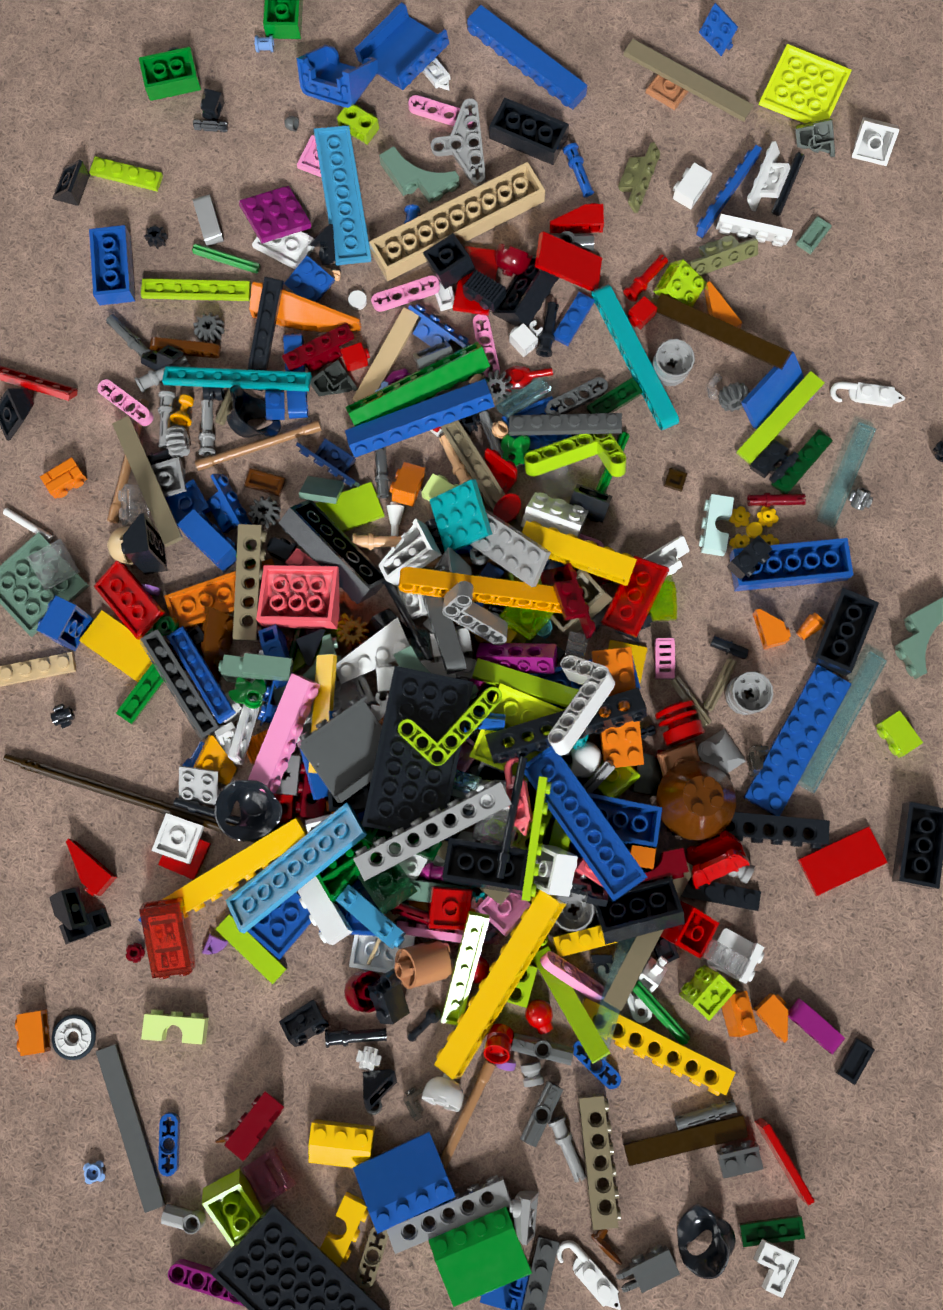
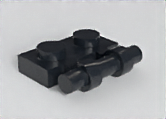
[750,439,799,483]

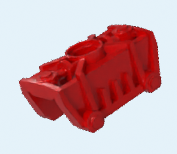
[686,831,750,889]

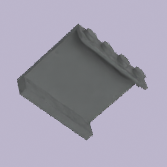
[296,696,382,803]

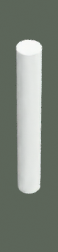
[3,508,53,542]

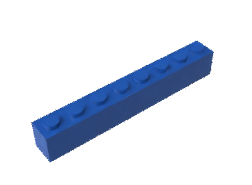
[467,5,588,110]
[345,379,495,458]

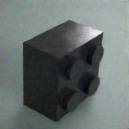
[423,233,476,289]

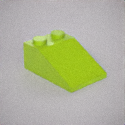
[202,1168,263,1247]

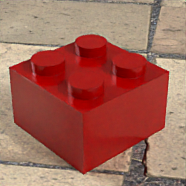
[661,901,720,959]

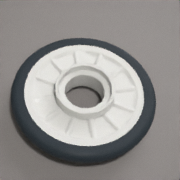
[51,1014,96,1060]

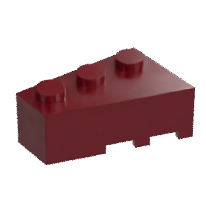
[224,1091,284,1162]

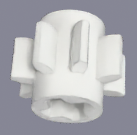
[356,1046,381,1071]

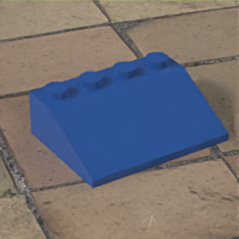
[353,1132,455,1234]

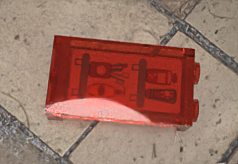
[139,897,195,979]

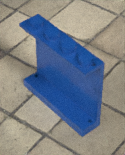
[354,3,449,90]

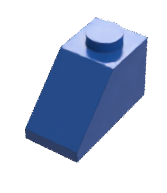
[265,390,285,420]

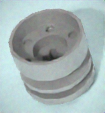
[652,339,695,386]
[725,672,773,715]
[556,892,595,931]

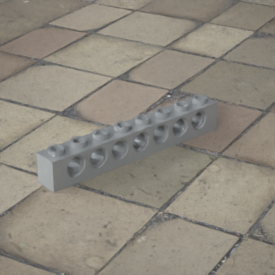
[353,780,512,881]

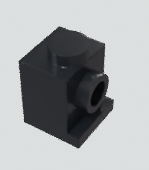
[201,88,225,121]
[267,537,298,562]

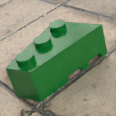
[316,840,377,905]

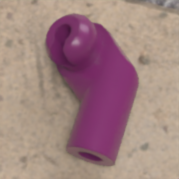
[384,368,411,385]

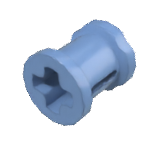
[255,35,274,53]

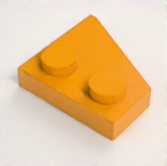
[193,735,237,786]

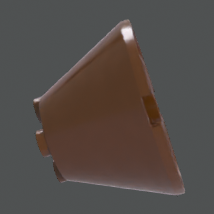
[656,761,736,840]

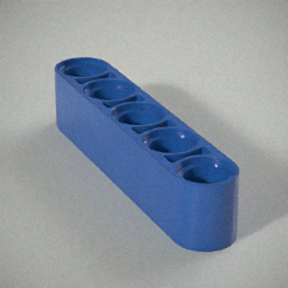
[283,332,309,419]

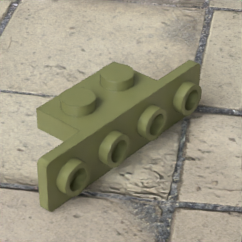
[618,142,660,213]
[690,235,758,276]

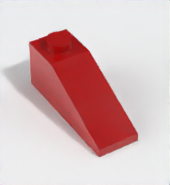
[549,203,604,233]
[66,838,117,896]

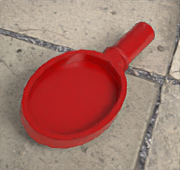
[505,366,553,389]
[493,493,521,523]

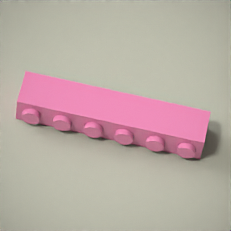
[248,673,320,793]

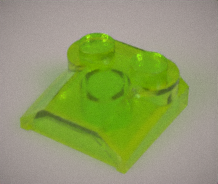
[649,580,677,621]
[500,606,554,640]

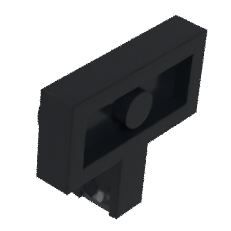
[570,875,608,907]

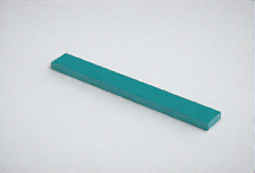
[162,366,312,392]

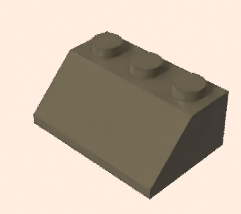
[545,569,612,638]

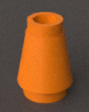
[796,612,825,640]

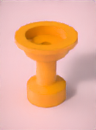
[170,395,194,427]

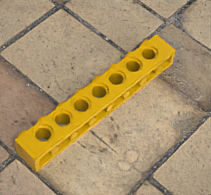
[582,997,736,1096]

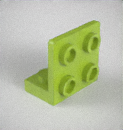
[653,259,707,307]
[679,965,736,1021]

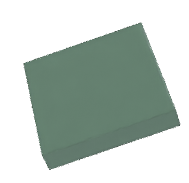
[299,476,344,504]

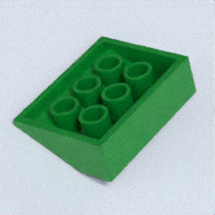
[428,1207,533,1307]

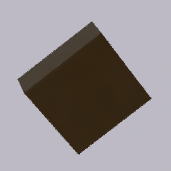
[664,468,688,492]

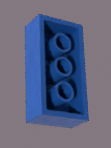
[89,225,135,306]
[588,793,662,848]

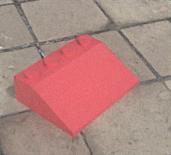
[256,565,340,629]

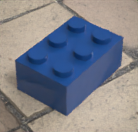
[177,509,237,573]
[37,596,94,651]

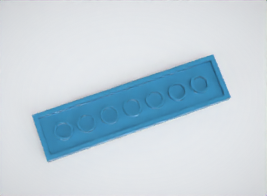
[314,126,371,266]
[225,803,367,934]

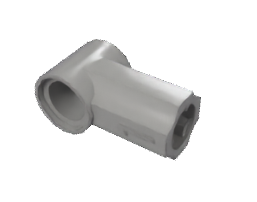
[161,1204,206,1234]

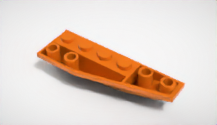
[249,282,362,332]

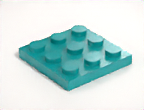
[429,479,492,551]

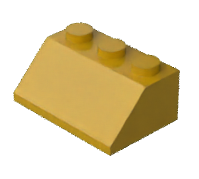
[309,1119,375,1168]

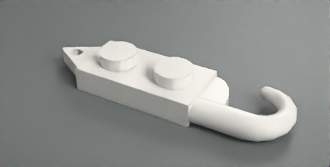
[423,58,451,90]
[830,381,905,407]
[557,1240,621,1310]

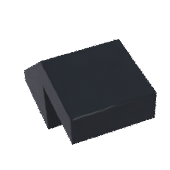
[141,345,183,371]
[59,908,111,945]

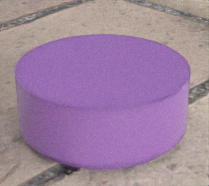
[142,584,161,596]
[495,1059,517,1071]

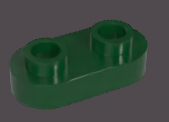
[145,616,179,636]

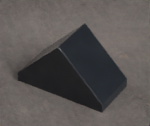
[295,629,325,666]
[363,1069,397,1111]

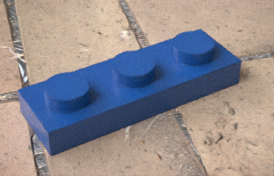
[553,292,595,346]

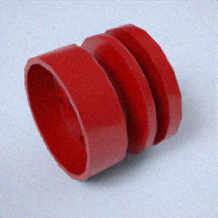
[655,700,705,746]

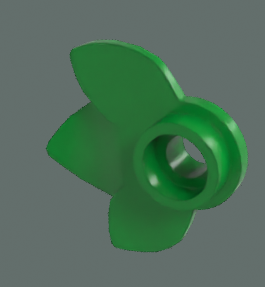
[501,434,530,466]
[228,677,266,709]

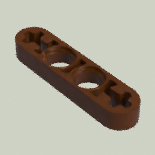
[150,337,221,359]

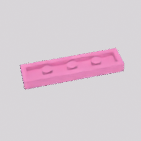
[396,921,464,943]

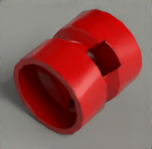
[484,1024,514,1064]

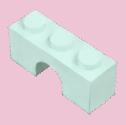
[699,494,734,556]

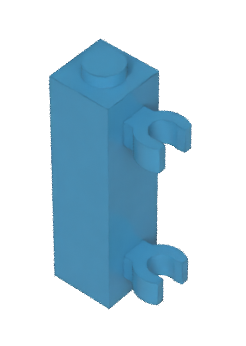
[336,884,406,949]

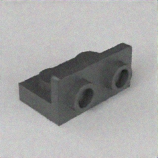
[716,1140,764,1179]

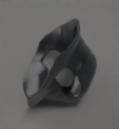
[227,384,281,438]
[214,780,282,842]
[677,1203,736,1279]

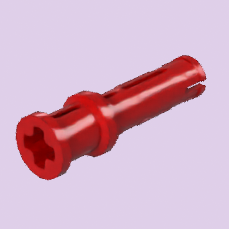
[623,254,668,302]

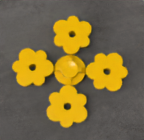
[729,506,779,550]

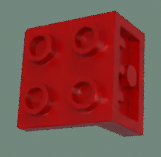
[484,448,517,495]

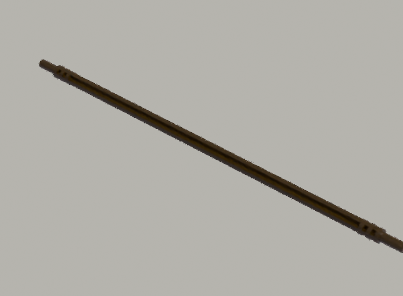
[3,754,264,843]

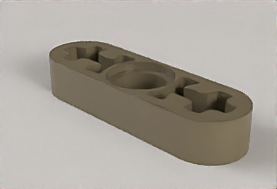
[356,1226,389,1288]

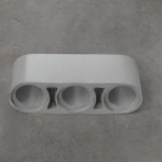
[193,194,224,246]

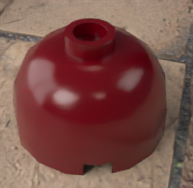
[495,244,532,277]
[344,971,381,1013]

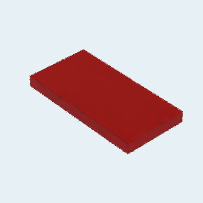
[535,231,602,291]
[453,246,498,316]
[601,555,670,637]
[94,561,165,640]
[798,826,888,896]
[754,1118,814,1206]

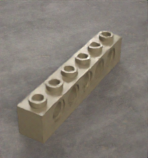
[233,524,267,641]
[578,1094,621,1230]

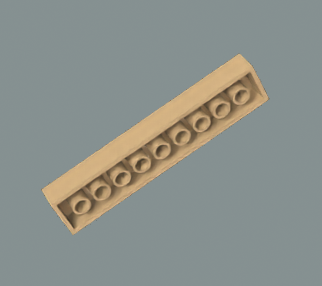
[369,162,545,281]

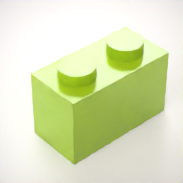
[876,710,923,758]

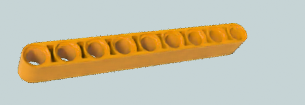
[399,567,562,613]

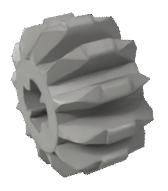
[165,426,191,458]

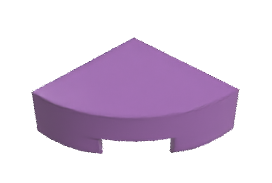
[202,934,229,954]

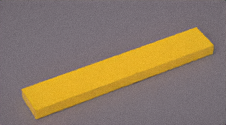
[308,654,337,773]

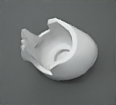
[565,742,602,778]

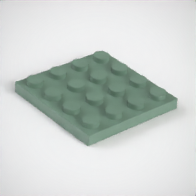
[0,532,89,637]

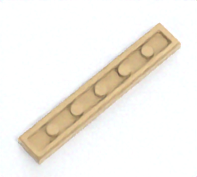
[353,308,420,402]

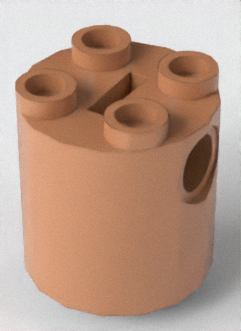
[394,939,454,989]

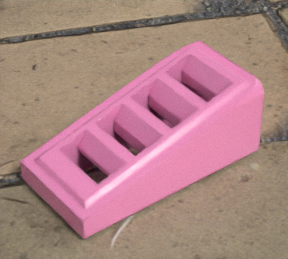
[654,638,675,679]

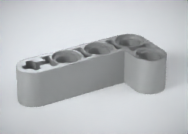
[442,581,508,645]

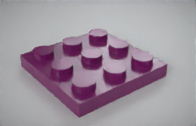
[239,186,311,244]

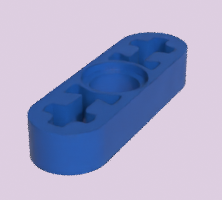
[572,1040,621,1089]
[158,1112,180,1177]

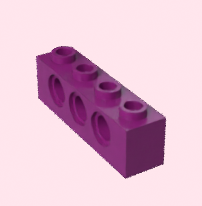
[476,643,558,674]

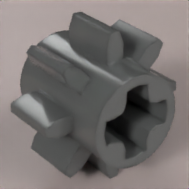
[848,487,873,510]

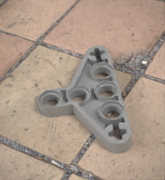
[431,99,486,186]

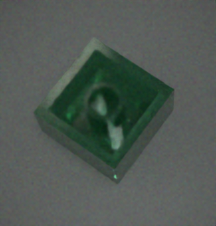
[357,860,417,915]

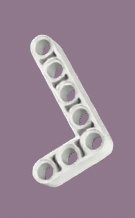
[548,655,615,755]

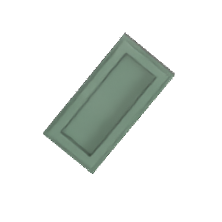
[796,216,832,255]

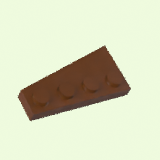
[200,606,234,683]

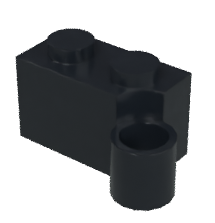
[367,968,410,1025]

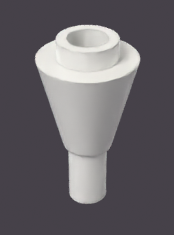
[386,502,405,536]

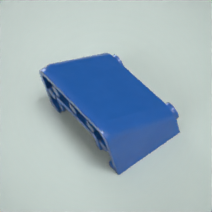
[296,45,378,108]

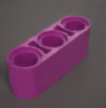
[788,998,845,1055]

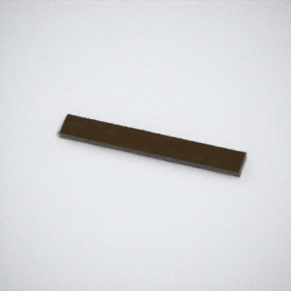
[655,293,791,370]

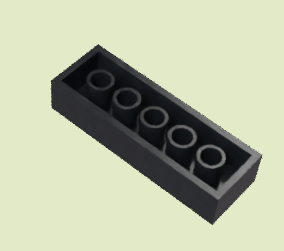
[279,500,387,604]

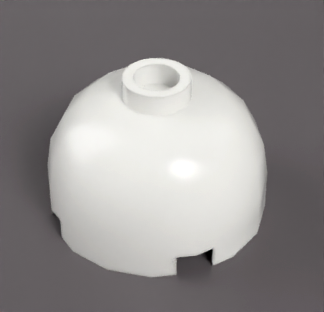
[422,1074,464,1112]

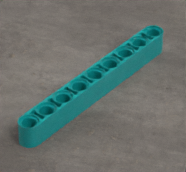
[591,284,679,431]

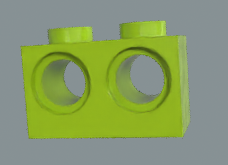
[337,105,379,145]
[507,965,538,1008]

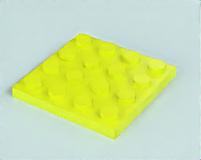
[759,44,852,123]
[469,683,563,782]

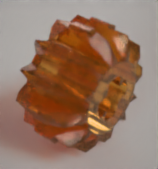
[337,615,370,649]

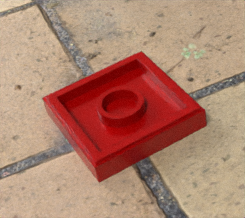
[158,839,211,880]
[428,886,473,930]

